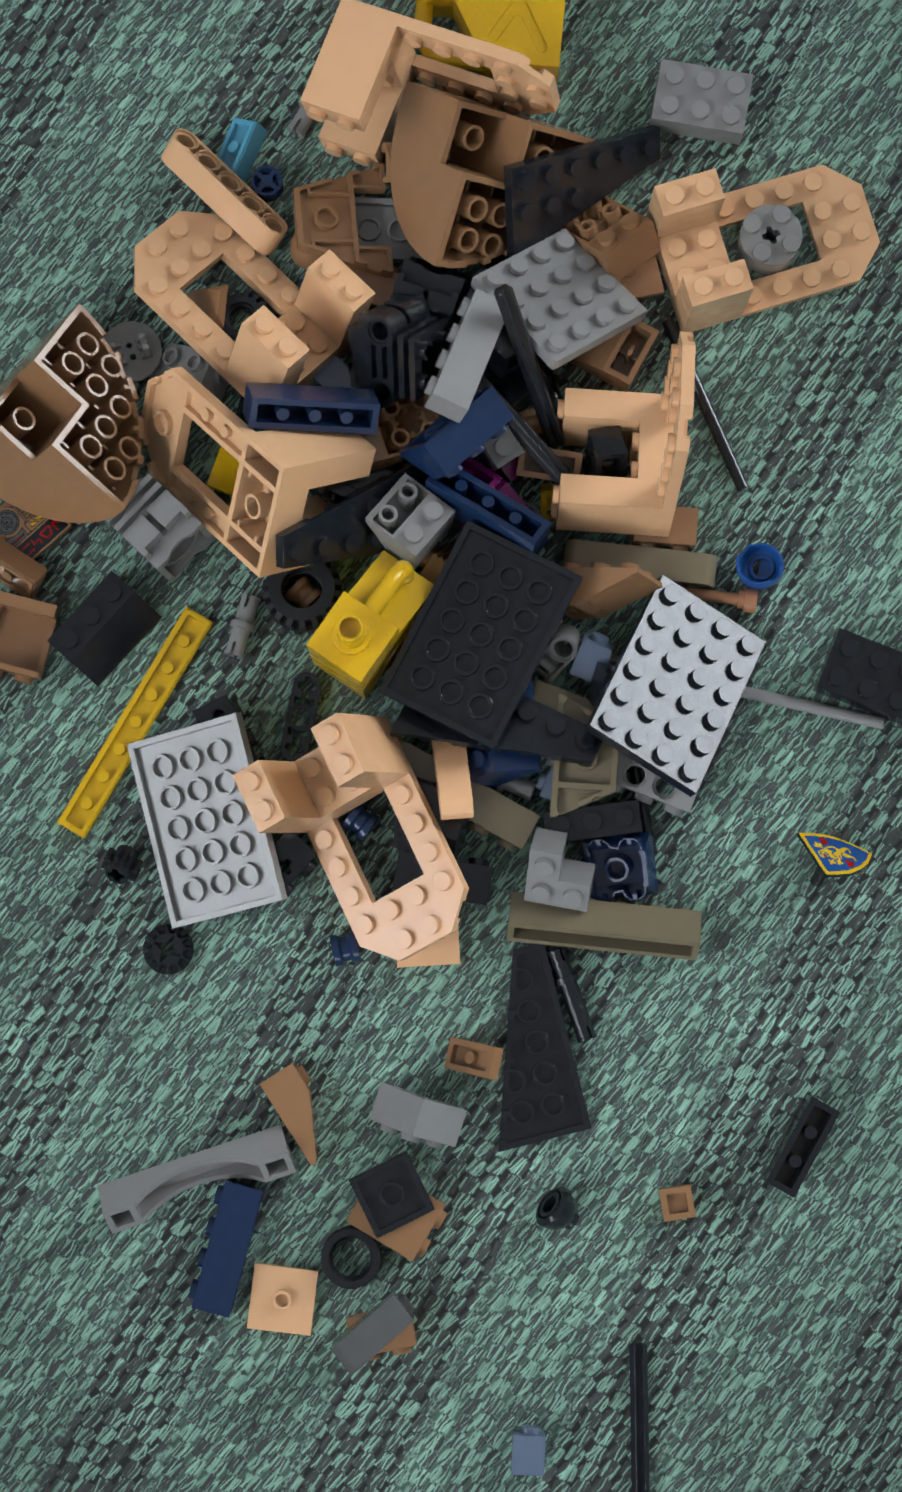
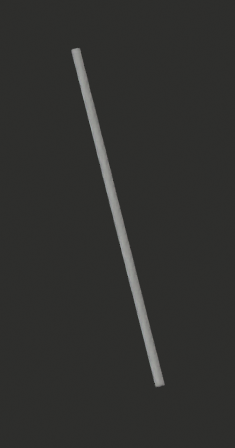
[559,643,885,730]

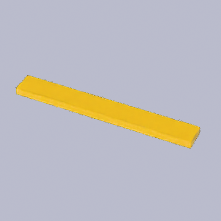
[57,606,214,839]

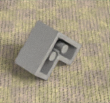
[524,827,596,912]
[369,1082,467,1149]

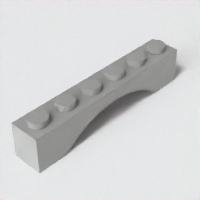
[98,1124,296,1234]

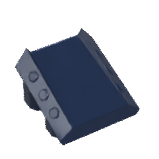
[583,832,658,901]

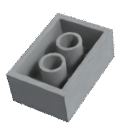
[649,59,753,145]

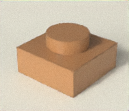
[658,1184,696,1222]

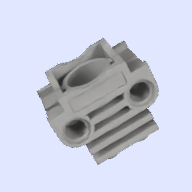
[105,473,215,583]

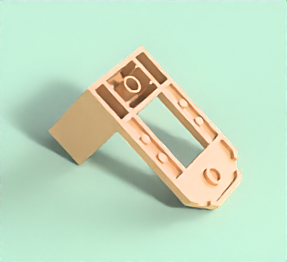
[300,0,560,167]
[646,164,880,332]
[133,211,376,397]
[550,331,696,537]
[141,367,376,578]
[233,713,469,961]

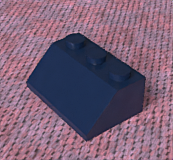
[399,386,514,479]
[466,681,543,788]

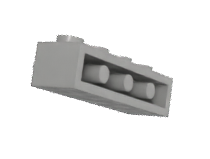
[424,288,504,423]

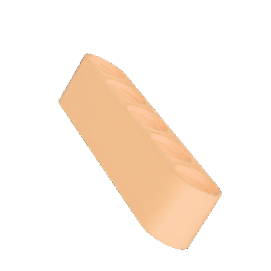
[161,129,288,255]
[431,740,474,820]

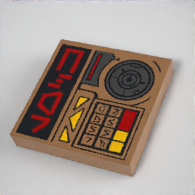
[0,502,72,560]

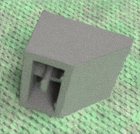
[365,473,455,570]

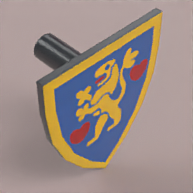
[797,833,872,887]

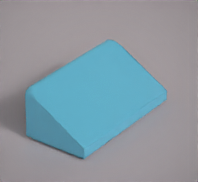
[217,117,267,183]

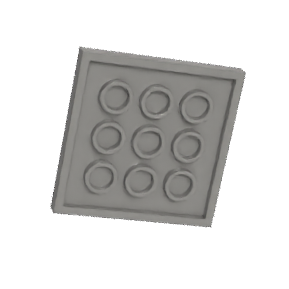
[470,228,648,370]

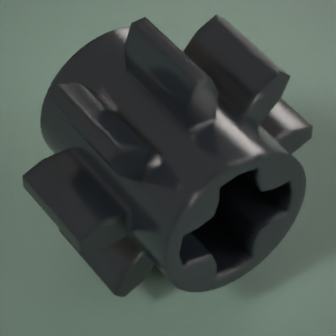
[101,845,143,884]

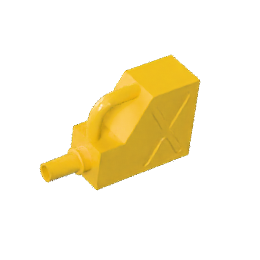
[414,0,565,84]
[306,550,434,699]

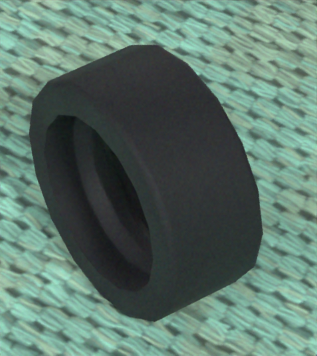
[321,1226,382,1289]

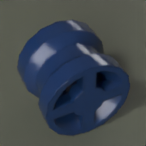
[251,165,284,202]
[342,804,380,842]
[330,931,361,967]

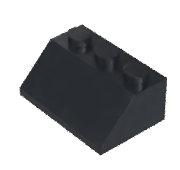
[47,571,162,687]

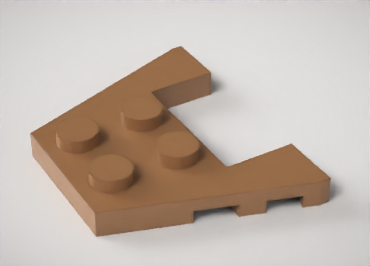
[292,163,394,277]

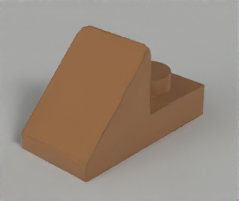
[444,1037,504,1080]

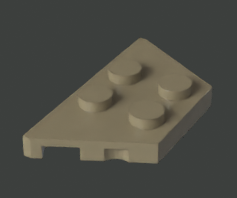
[550,694,619,818]

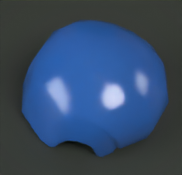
[736,543,784,590]

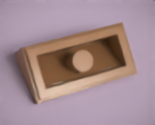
[0,538,47,599]

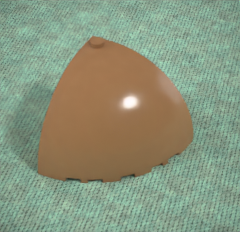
[390,81,595,268]
[0,303,145,523]

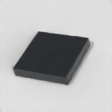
[348,1150,435,1238]

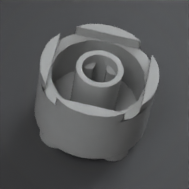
[737,205,803,276]

